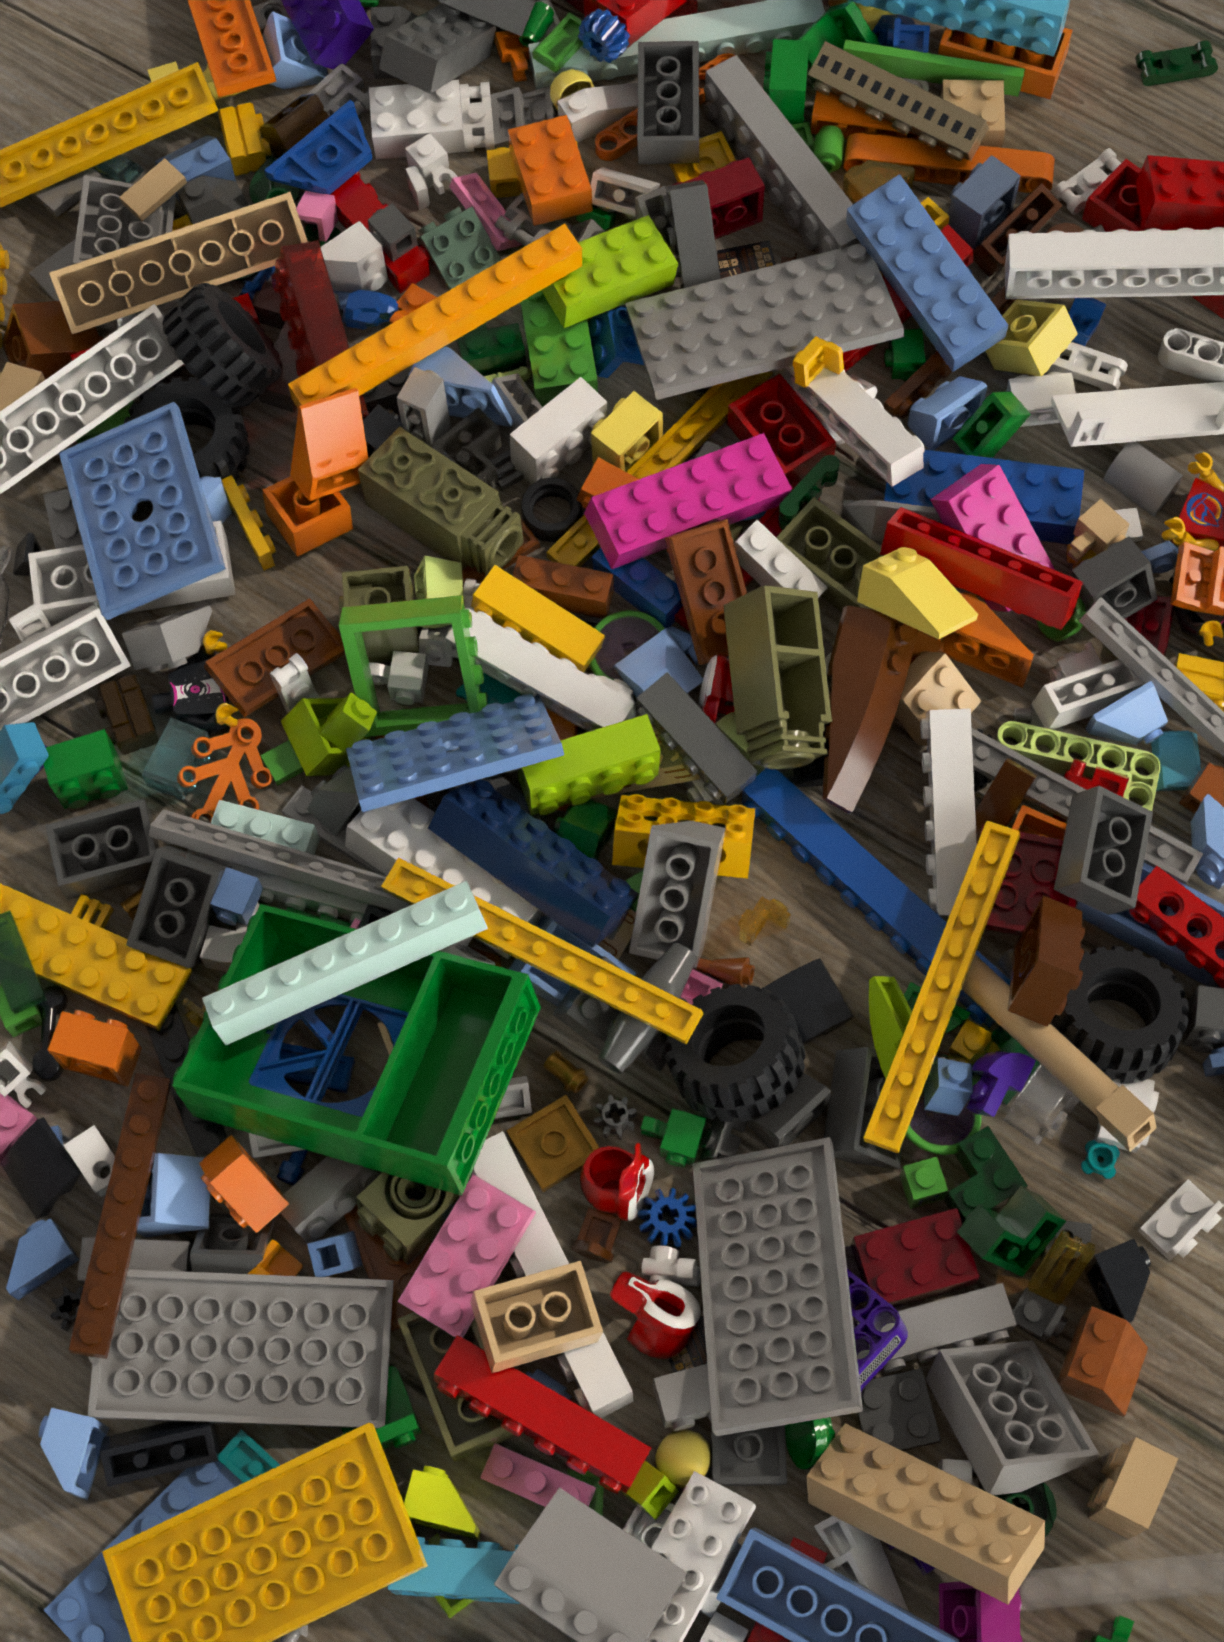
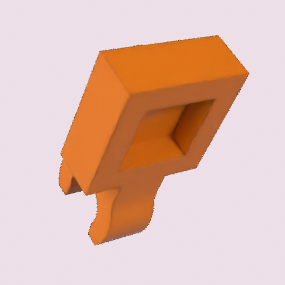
[494,31,529,82]
[389,283,437,323]

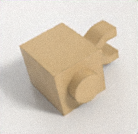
[1068,499,1130,563]

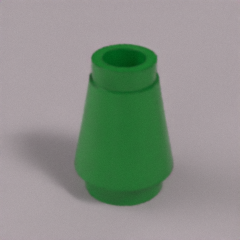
[519,2,554,48]

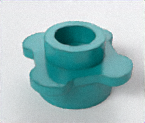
[1081,1140,1120,1179]

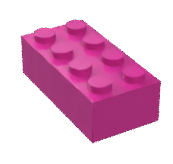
[930,464,1055,612]

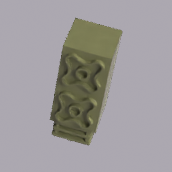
[358,426,524,577]
[723,585,832,769]

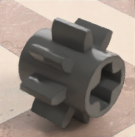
[594,1095,637,1140]

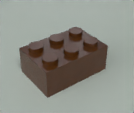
[1008,896,1085,1027]

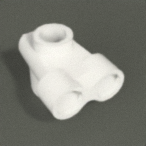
[642,1246,701,1287]

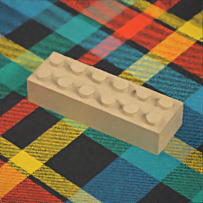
[806,1423,1045,1605]

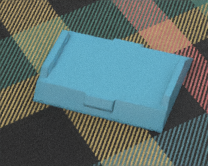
[1151,731,1201,791]

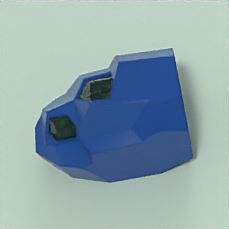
[345,290,398,330]

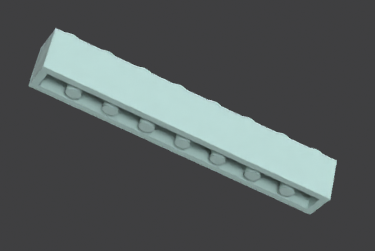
[202,881,488,1045]

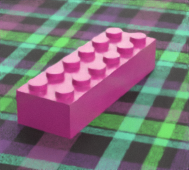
[584,433,792,569]

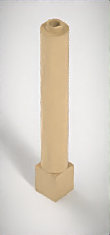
[962,955,1157,1152]

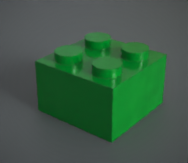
[763,39,809,125]
[43,729,128,809]

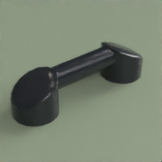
[32,986,68,1081]

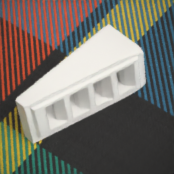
[9,603,51,642]

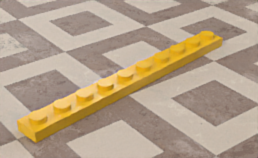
[546,371,773,567]
[863,821,1020,1153]
[381,857,703,1044]

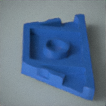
[264,99,373,195]

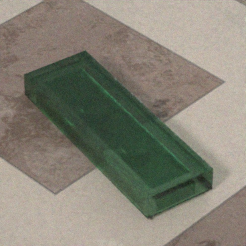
[0,910,47,1014]

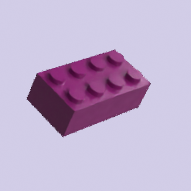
[939,1581,1023,1642]

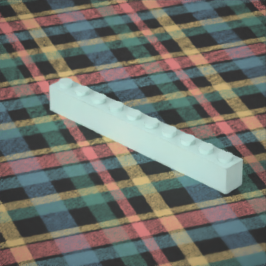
[528,0,825,90]

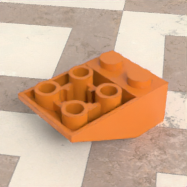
[290,387,368,501]

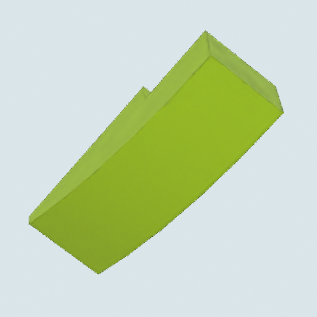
[868,976,930,1079]

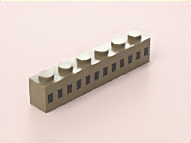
[808,41,989,161]

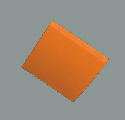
[1170,542,1224,616]

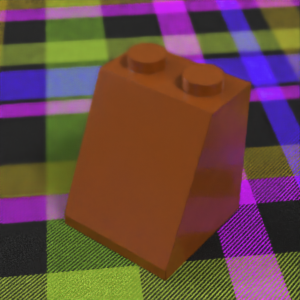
[2,301,103,380]
[1057,1306,1148,1417]

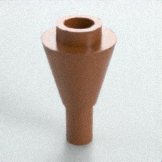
[693,957,755,988]

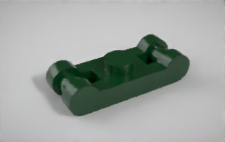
[1135,40,1218,86]
[778,455,840,530]

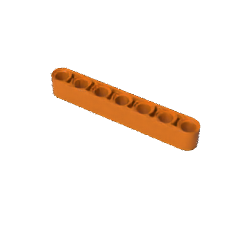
[843,133,1055,193]

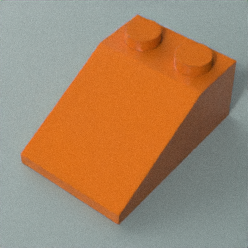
[938,592,1034,688]

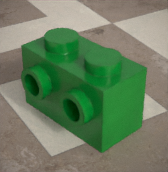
[952,392,1031,458]

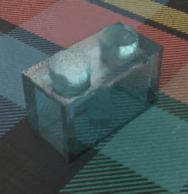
[142,718,212,801]

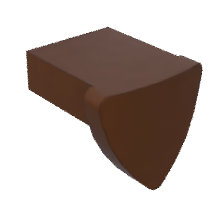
[571,1207,622,1263]

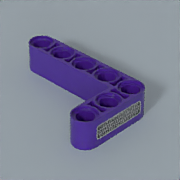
[847,1269,908,1391]

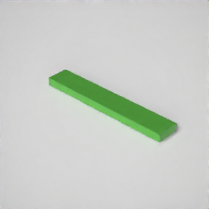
[843,40,1025,97]

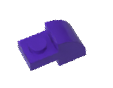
[966,1051,1036,1117]

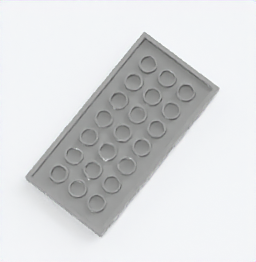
[625,243,904,400]
[693,1137,863,1436]
[88,1269,394,1429]

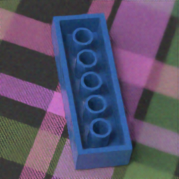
[884,450,1084,544]

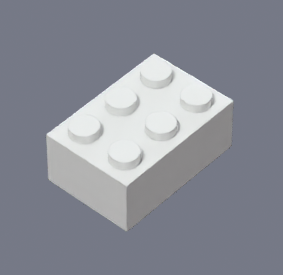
[369,80,465,160]
[510,377,607,485]

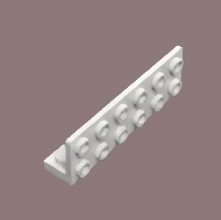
[1051,382,1224,447]
[646,1471,756,1642]

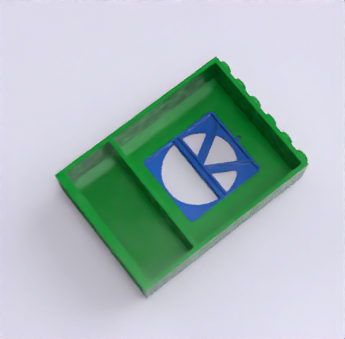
[172,904,541,1196]

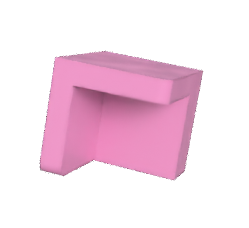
[296,191,338,242]

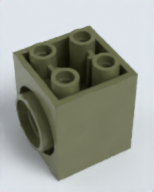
[339,566,419,663]
[356,1172,460,1265]

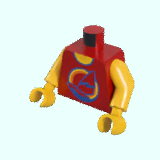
[1162,452,1224,551]

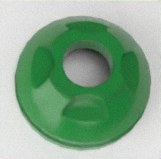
[785,1417,835,1469]

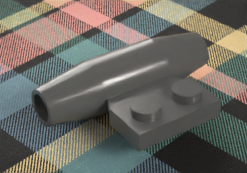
[598,943,697,1074]

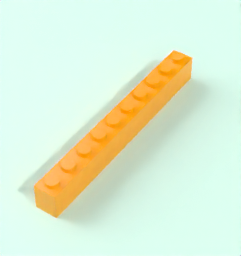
[288,224,582,408]

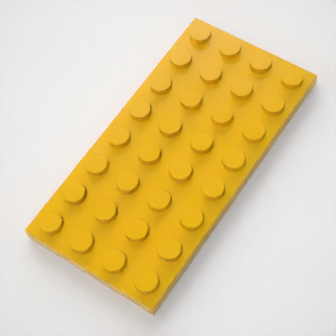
[102,1423,428,1642]

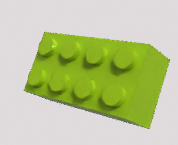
[541,215,678,328]
[518,714,661,815]

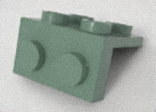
[417,207,500,289]

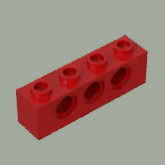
[1129,866,1224,989]

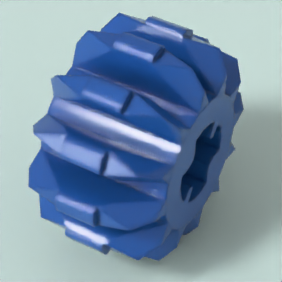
[578,9,630,63]
[638,1188,697,1248]

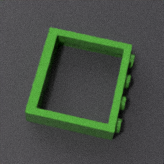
[339,595,488,737]

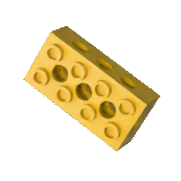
[612,794,755,879]

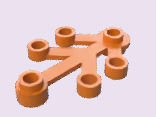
[177,718,273,823]

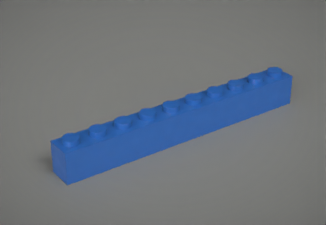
[741,768,1011,1028]

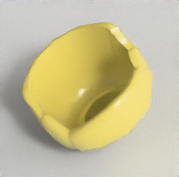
[550,69,594,110]
[655,1429,712,1488]

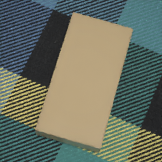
[119,158,187,222]

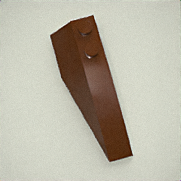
[823,606,918,814]

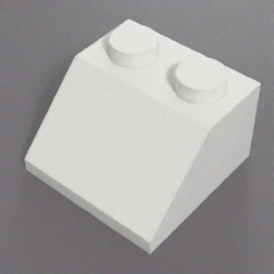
[309,221,388,293]

